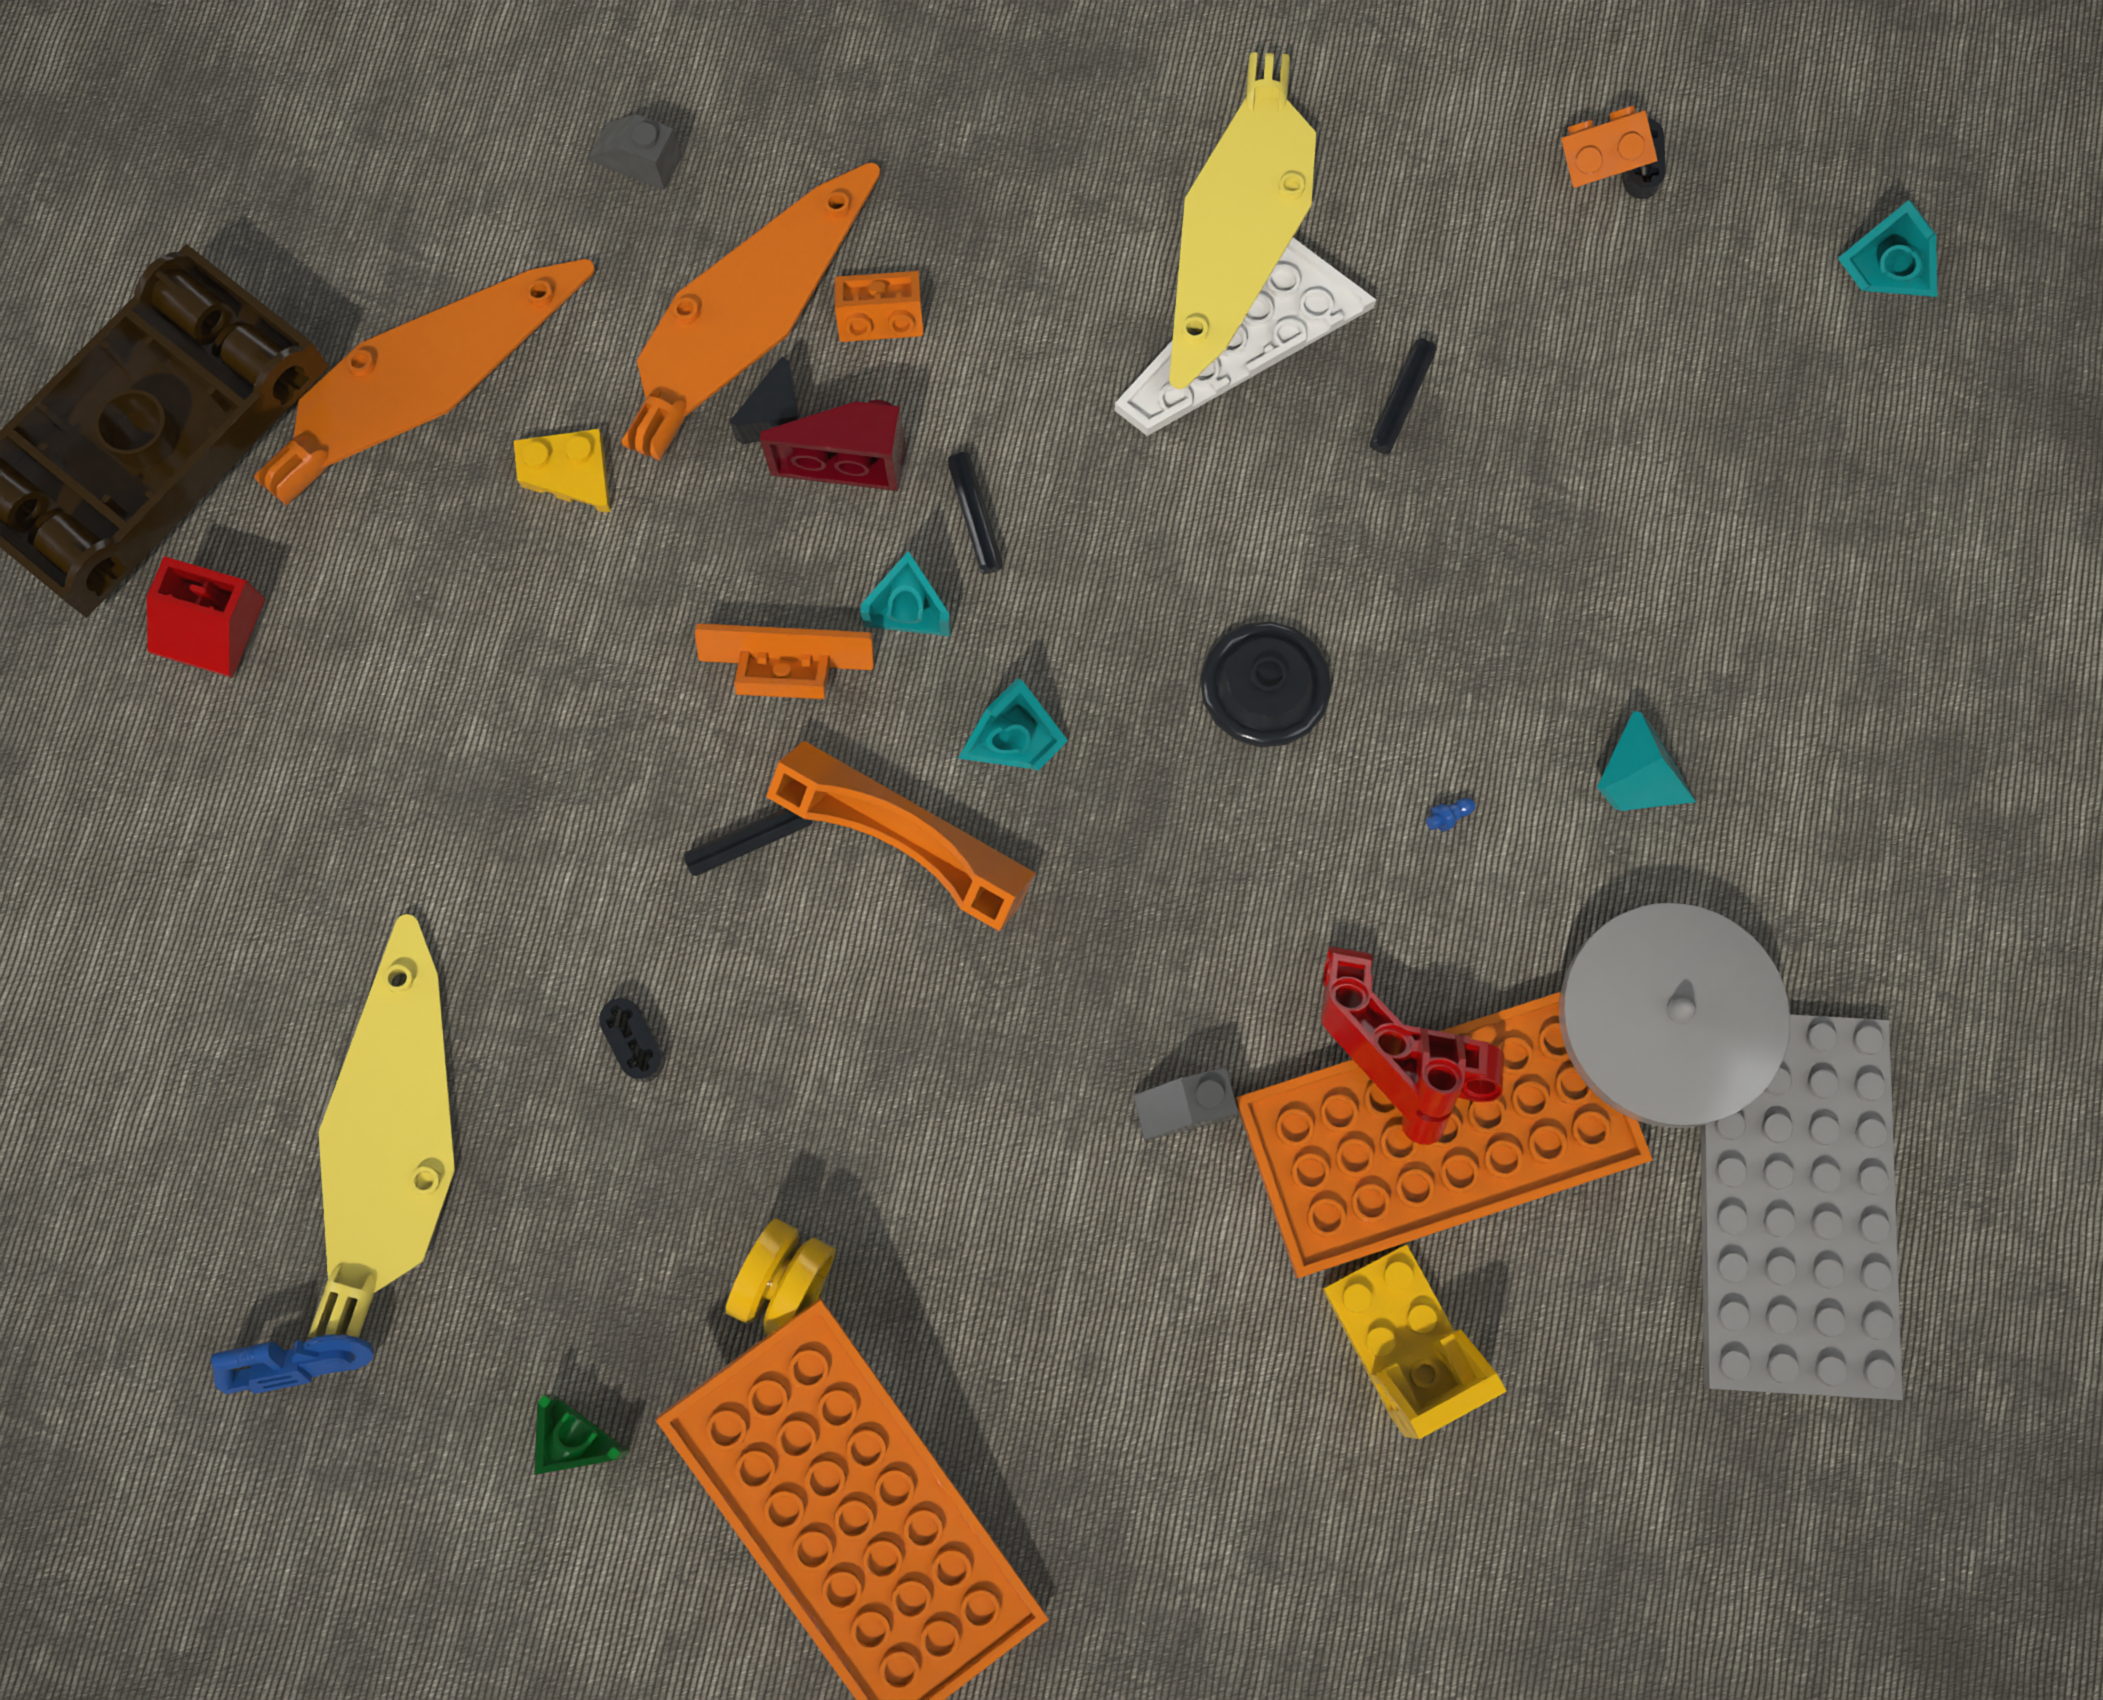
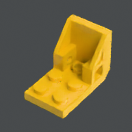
[1322,1244,1507,1439]

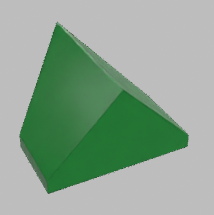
[534,1394,630,1475]

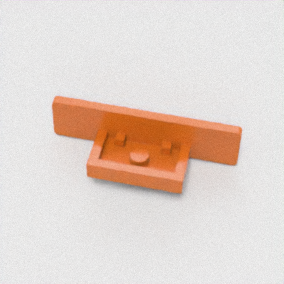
[695,623,874,699]

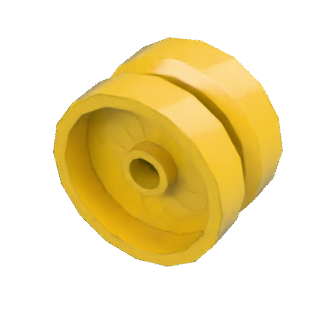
[726,1218,836,1335]

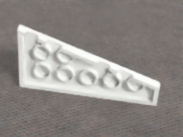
[1114,238,1376,436]

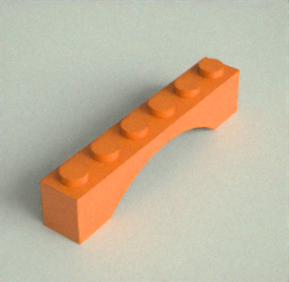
[766,741,1036,932]

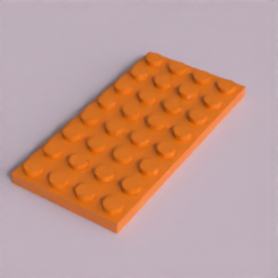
[1235,992,1653,1279]
[655,1297,1049,1700]

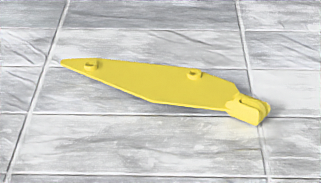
[1169,52,1316,389]
[308,914,455,1338]

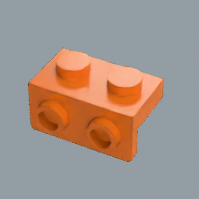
[1561,106,1658,189]

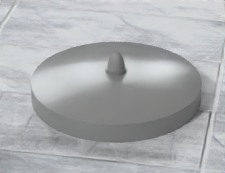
[1559,903,1790,1128]

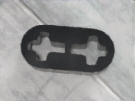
[1622,118,1666,199]
[599,998,665,1082]

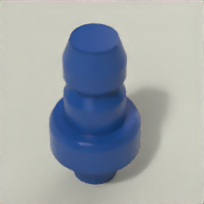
[1426,798,1475,832]

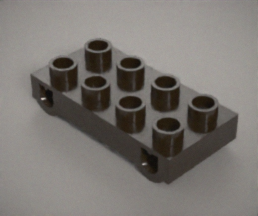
[0,243,329,618]

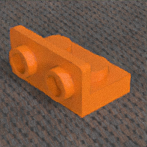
[835,271,923,342]

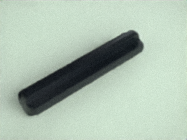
[1370,338,1437,455]
[948,451,1003,574]
[684,808,813,876]

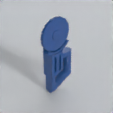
[211,1334,374,1394]

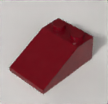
[759,399,906,491]

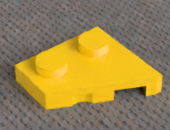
[514,429,611,513]

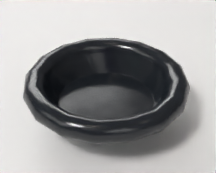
[1200,621,1332,748]

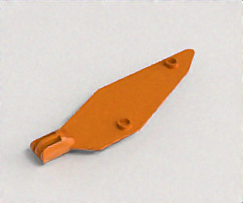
[622,163,881,461]
[254,259,595,506]

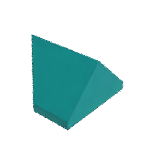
[1838,200,1938,297]
[860,551,952,637]
[957,678,1068,772]
[1597,711,1696,811]

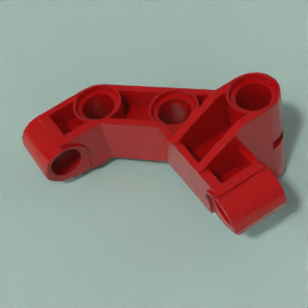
[1321,946,1504,1145]

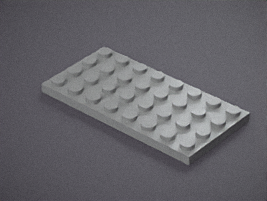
[1700,1014,1903,1400]

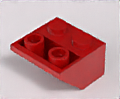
[147,556,266,679]

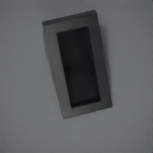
[730,357,800,444]

